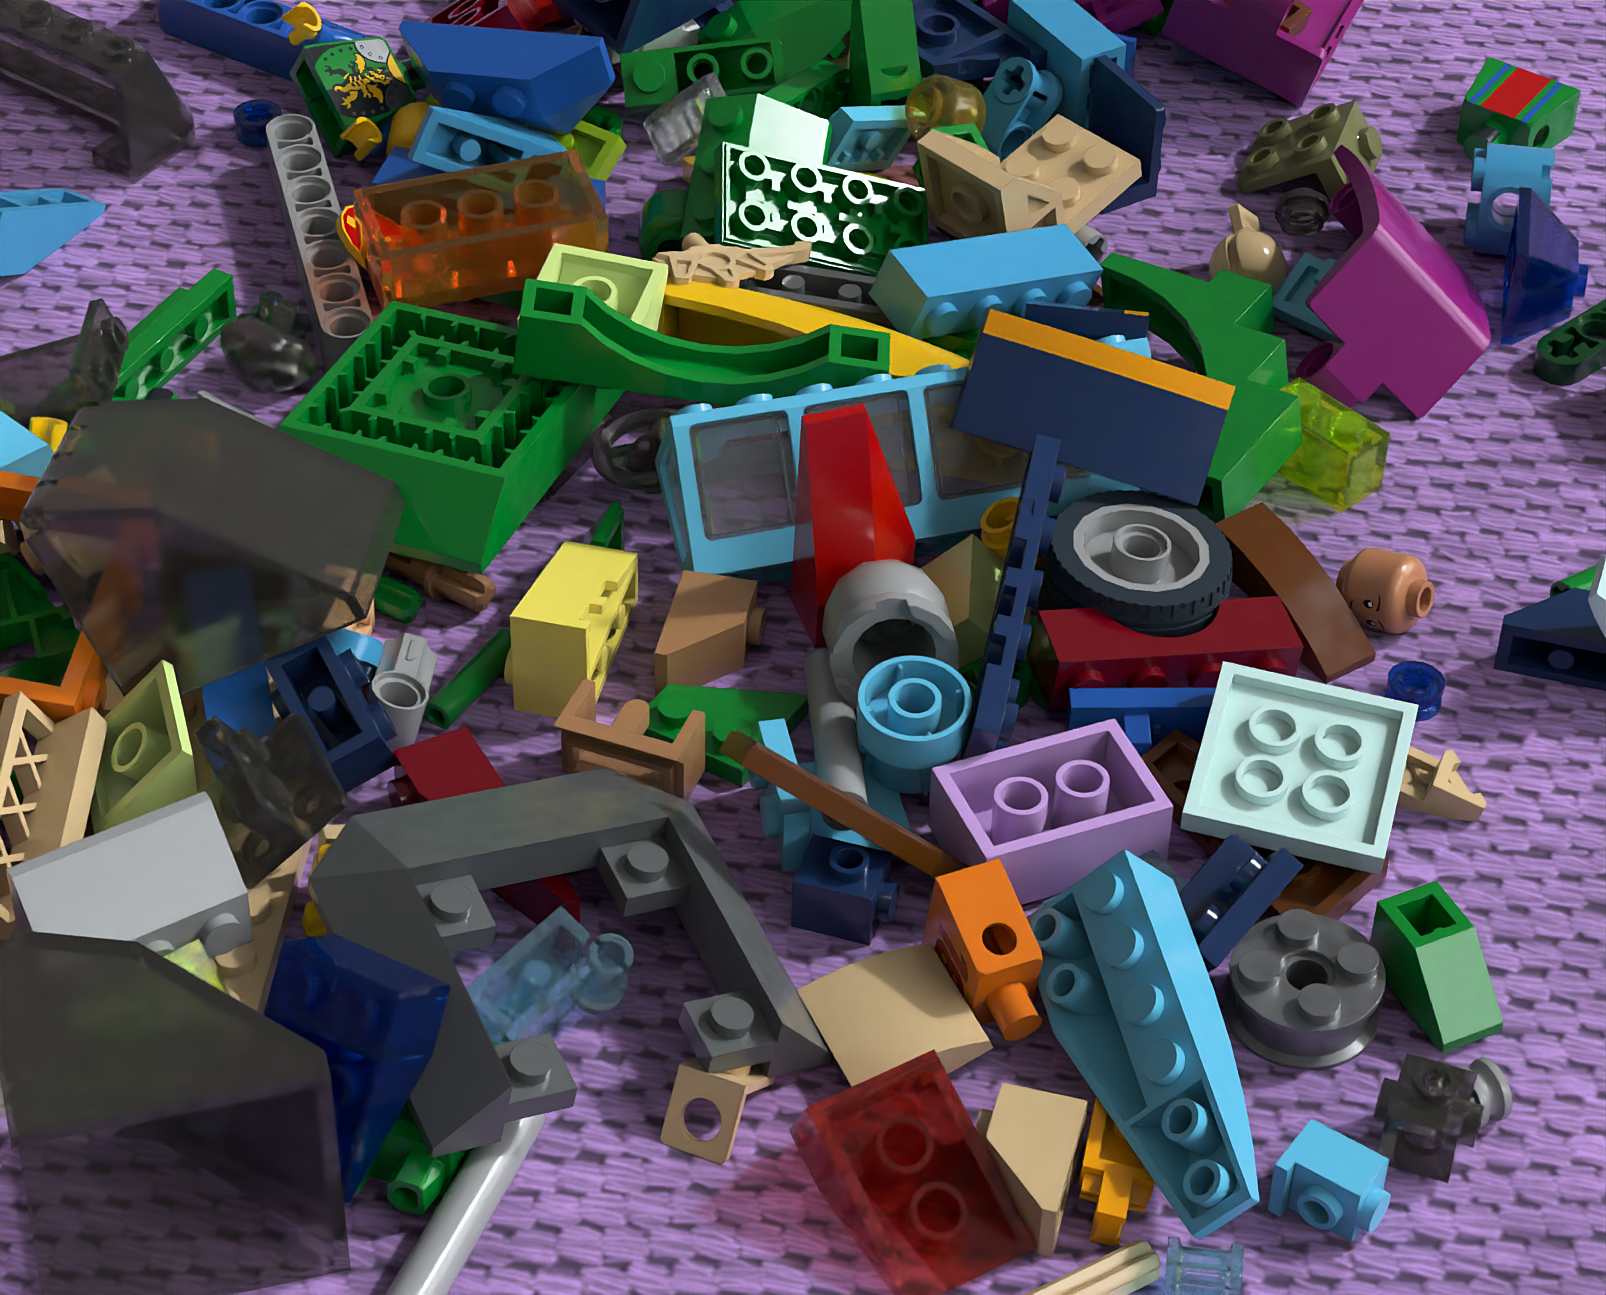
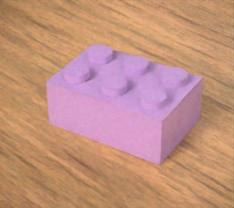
[928,718,1174,905]

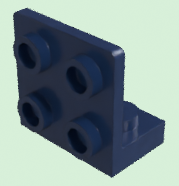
[1086,55,1166,215]

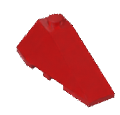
[791,403,915,648]

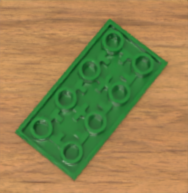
[714,141,928,277]

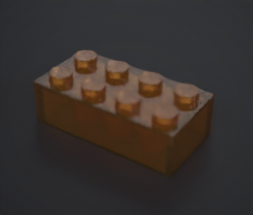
[353,149,609,310]

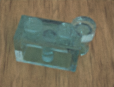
[466,906,634,1044]

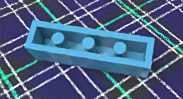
[869,224,1104,339]

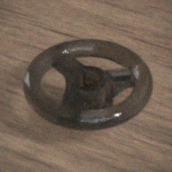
[591,408,703,494]

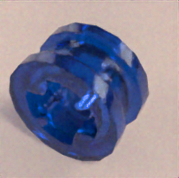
[233,99,282,147]
[1384,661,1445,722]

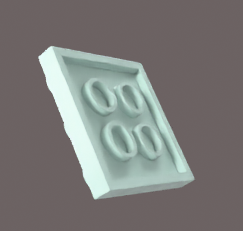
[1180,661,1419,875]

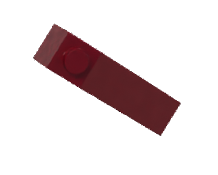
[387,727,581,948]

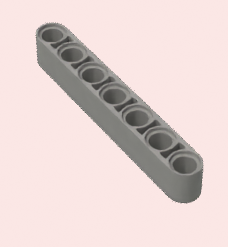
[266,114,373,373]

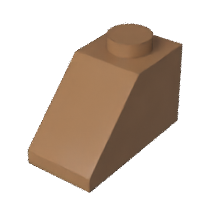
[654,570,767,697]

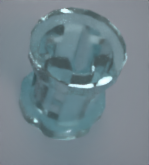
[1163,1236,1244,1295]

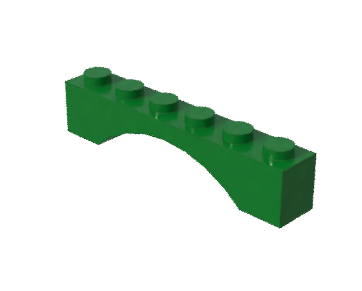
[512,278,890,428]

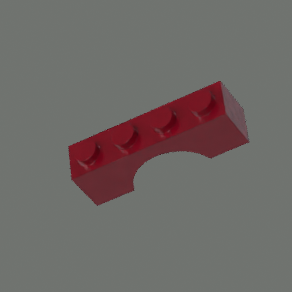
[1028,596,1304,710]

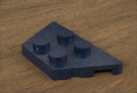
[912,0,1047,84]

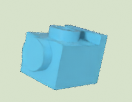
[1267,1118,1391,1242]

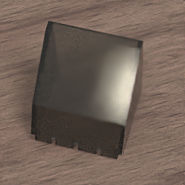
[20,398,406,697]
[0,929,351,1295]

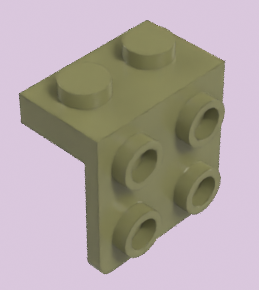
[1236,100,1382,201]

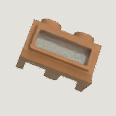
[553,678,705,801]

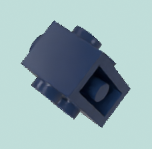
[264,629,399,796]

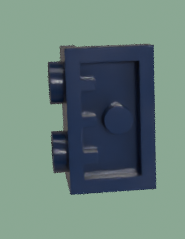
[1178,834,1304,973]

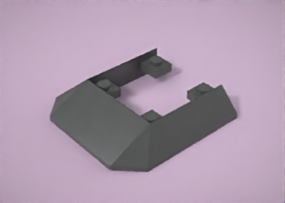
[307,767,833,1158]

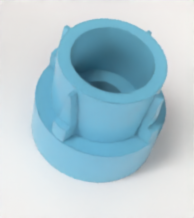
[856,655,972,796]

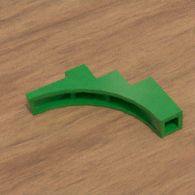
[1099,252,1303,523]

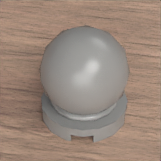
[822,559,959,709]

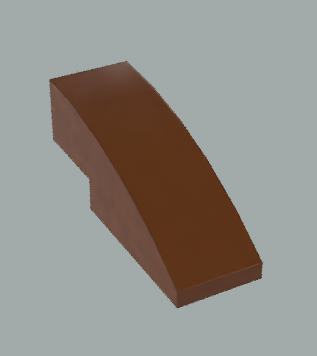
[1215,502,1376,684]

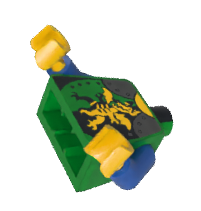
[281,2,426,161]

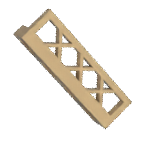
[0,691,108,947]

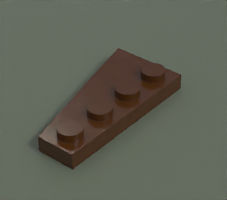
[1141,729,1389,920]

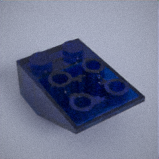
[228,934,451,1205]

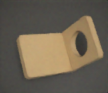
[660,1057,774,1164]

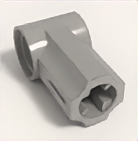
[366,632,438,751]

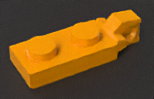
[1078,1095,1155,1247]

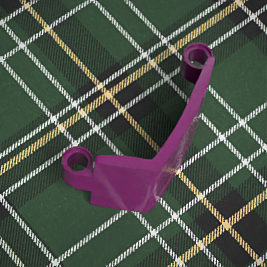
[1161,0,1364,107]
[1295,144,1491,418]

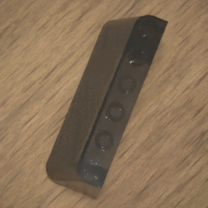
[0,0,196,184]

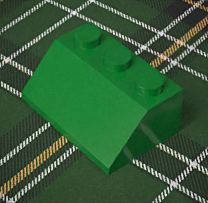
[680,93,833,244]

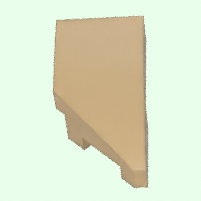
[1397,746,1487,821]

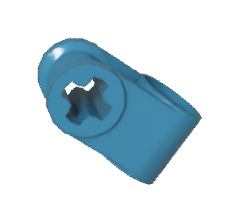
[965,57,1063,162]

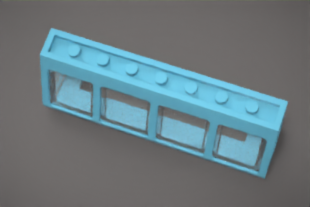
[655,335,1162,585]

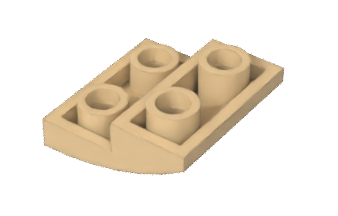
[797,943,993,1105]

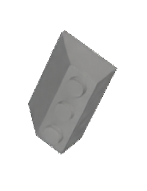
[6,791,253,1022]

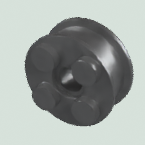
[1225,909,1386,1070]

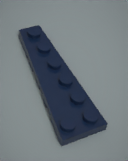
[960,434,1067,760]

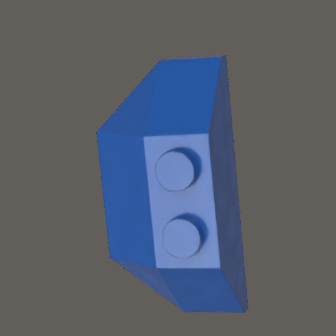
[398,20,615,135]

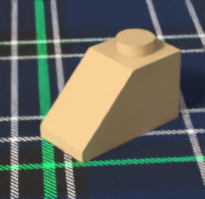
[973,1082,1088,1257]

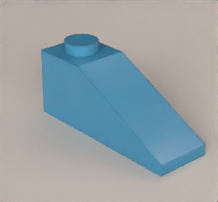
[407,105,575,189]
[0,187,106,276]

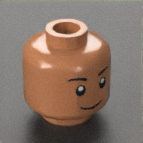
[1336,547,1434,634]

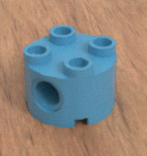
[1463,143,1555,259]

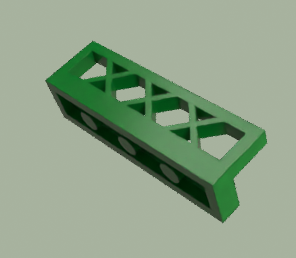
[40,268,237,431]

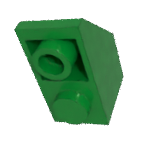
[1370,881,1503,1054]

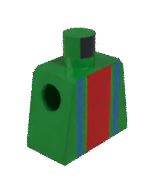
[1456,57,1581,161]

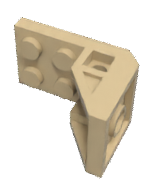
[917,114,1142,239]

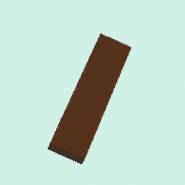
[719,730,970,878]

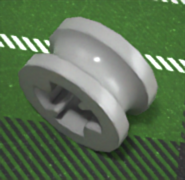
[1445,1058,1513,1130]

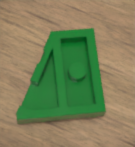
[643,684,808,787]

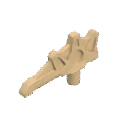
[652,233,812,288]

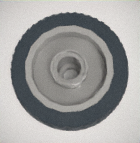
[1038,490,1233,637]

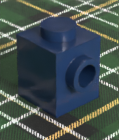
[791,834,900,946]

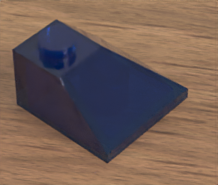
[1500,187,1588,345]

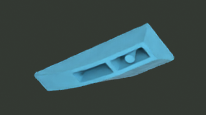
[1027,849,1260,1240]

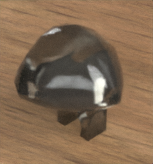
[220,296,319,394]

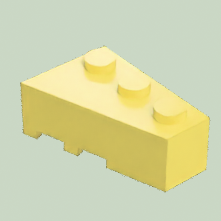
[504,541,638,718]

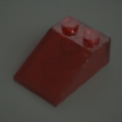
[789,1049,1037,1295]

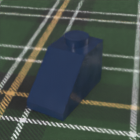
[1493,588,1606,691]

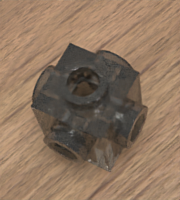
[1373,1053,1485,1183]

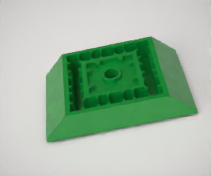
[255,301,625,574]

